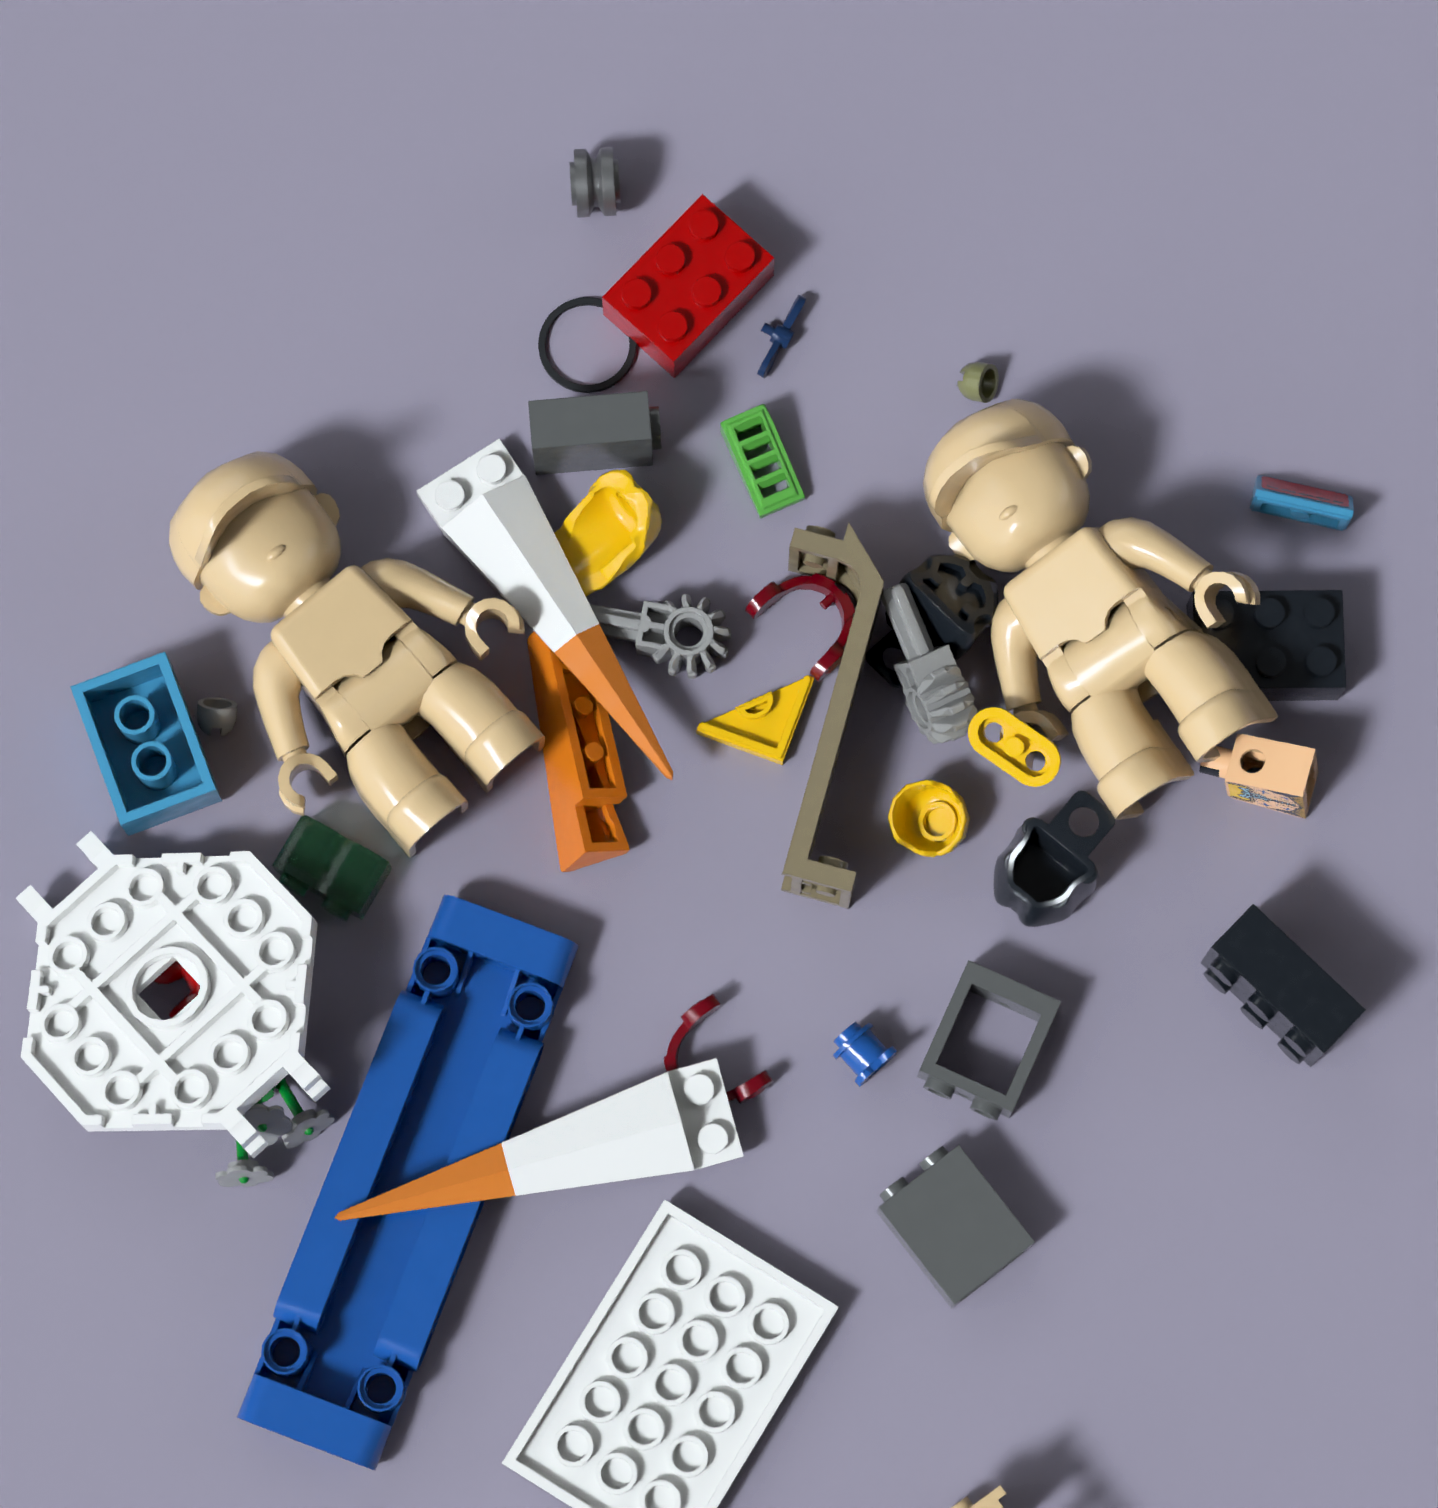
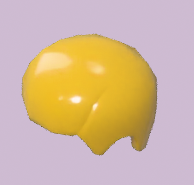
[888,780,970,858]

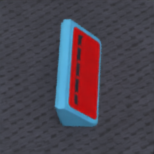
[1249,475,1354,531]

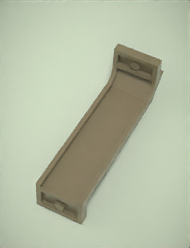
[781,522,884,909]

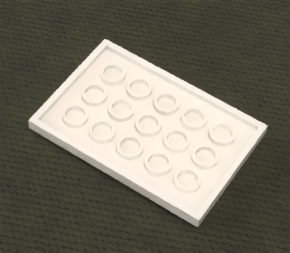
[502,1200,839,1508]

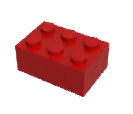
[602,194,775,378]

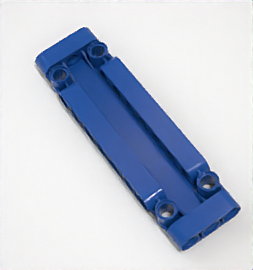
[237,894,579,1471]

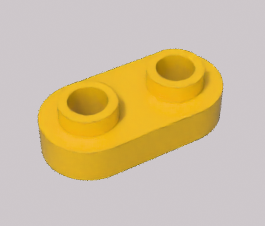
[968,707,1061,787]

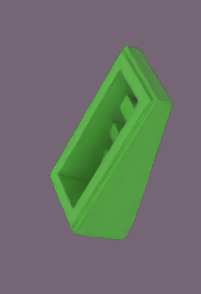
[720,404,805,519]

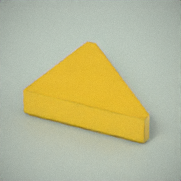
[696,675,814,765]

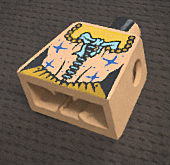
[1199,734,1319,819]

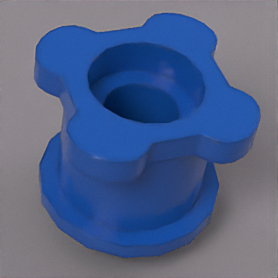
[833,1021,897,1087]

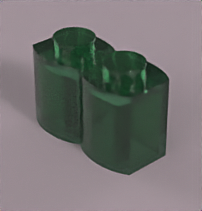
[272,814,392,921]

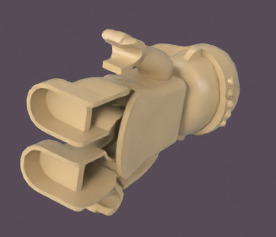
[923,399,1278,820]
[169,451,545,858]

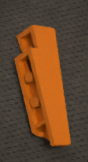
[527,631,630,872]

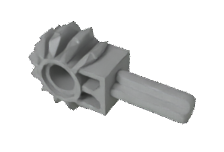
[881,583,978,744]
[590,594,732,679]

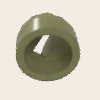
[957,362,999,403]

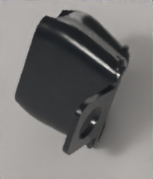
[866,554,998,688]
[993,791,1116,927]

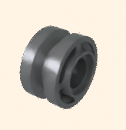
[569,147,621,218]

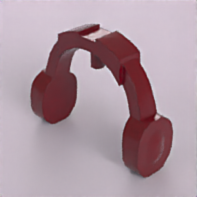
[745,573,855,682]
[664,994,774,1104]

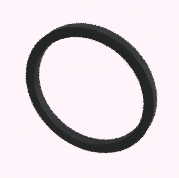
[538,297,636,393]

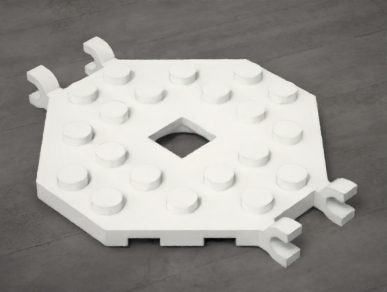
[16,831,331,1159]

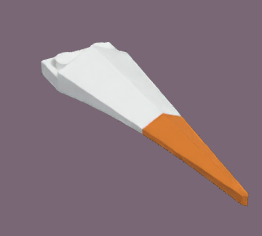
[416,439,673,780]
[335,1058,744,1221]

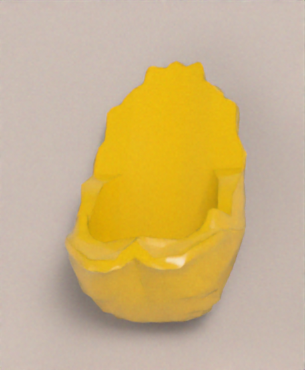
[554,469,662,596]

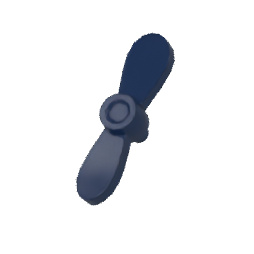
[757,294,806,378]

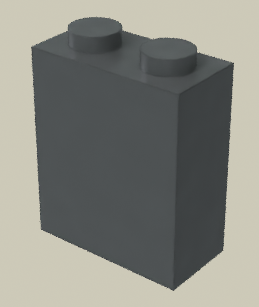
[528,391,662,475]
[877,1145,1035,1309]

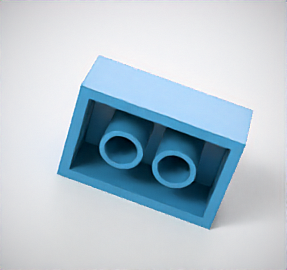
[70,652,222,836]

